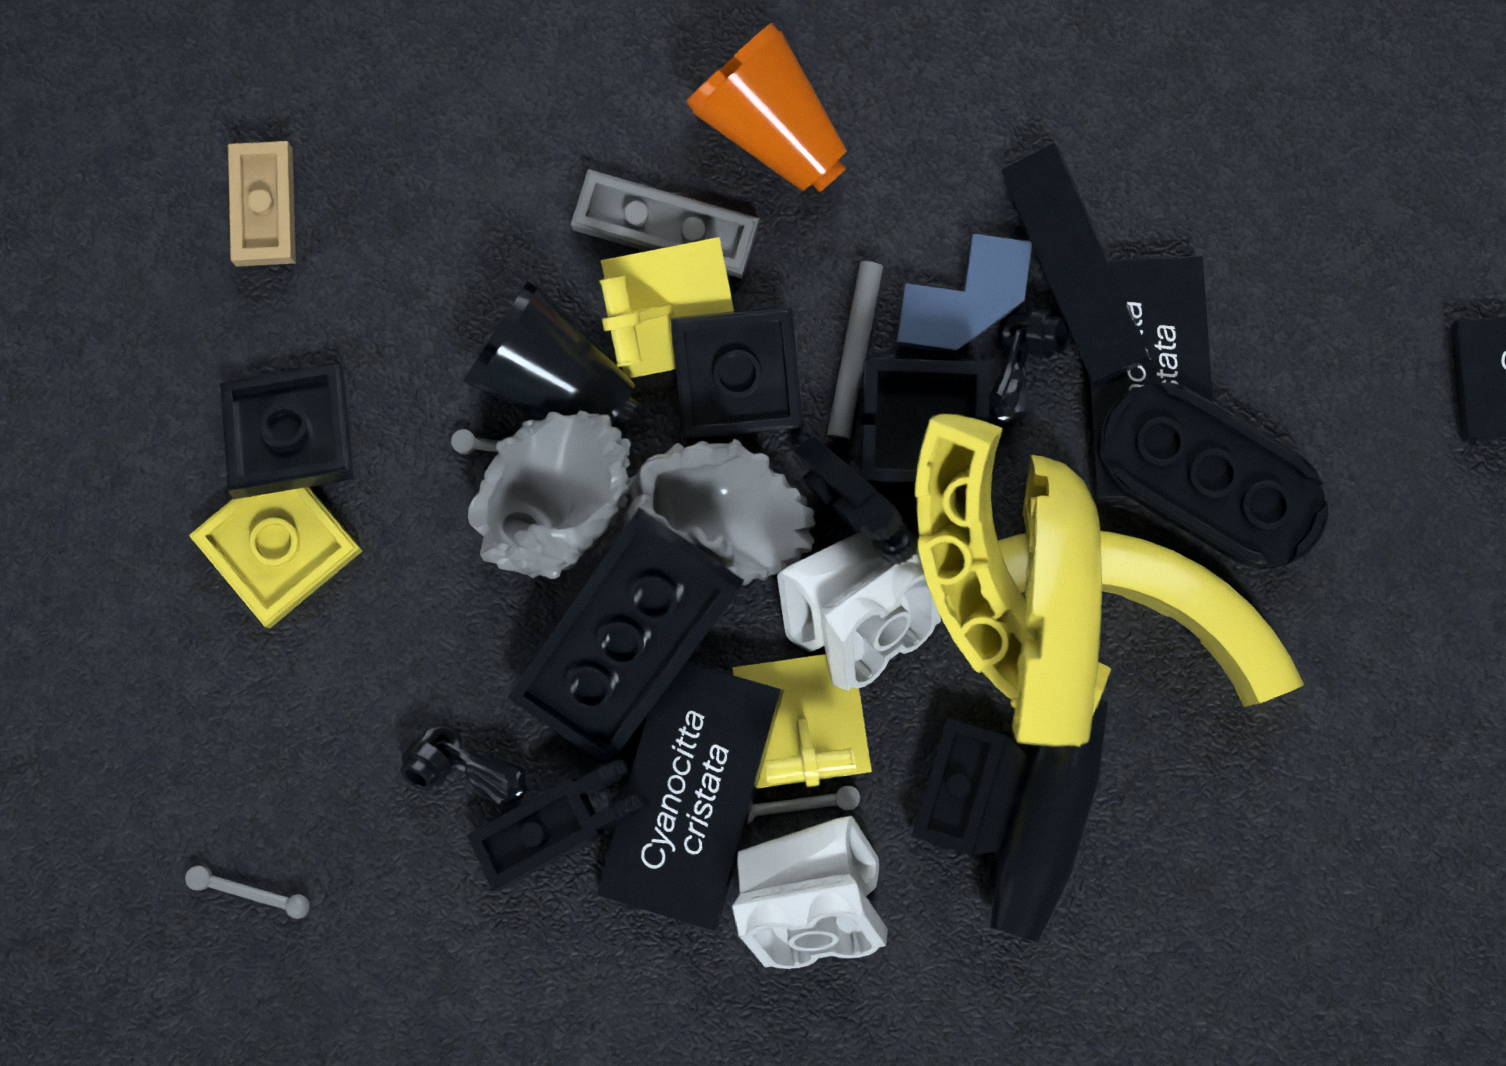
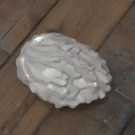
[468,410,631,579]
[623,439,816,585]

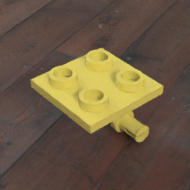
[600,237,734,378]
[732,654,872,789]

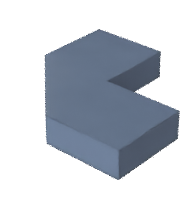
[896,234,1032,354]

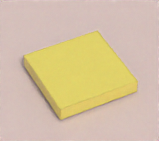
[189,487,363,629]

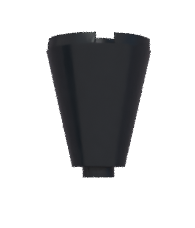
[463,279,639,431]

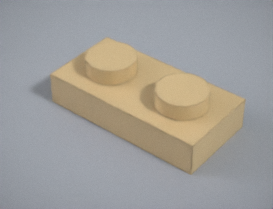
[228,141,296,266]

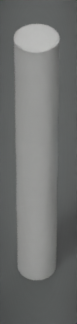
[827,261,883,441]

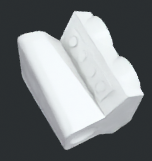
[777,531,941,691]
[732,816,888,969]

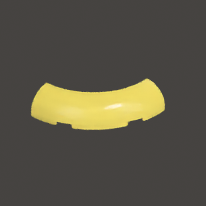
[915,414,1111,747]
[1012,455,1102,746]
[998,531,1304,707]

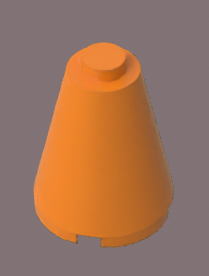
[685,22,847,192]

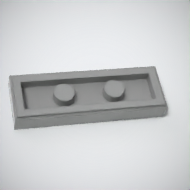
[571,169,759,279]

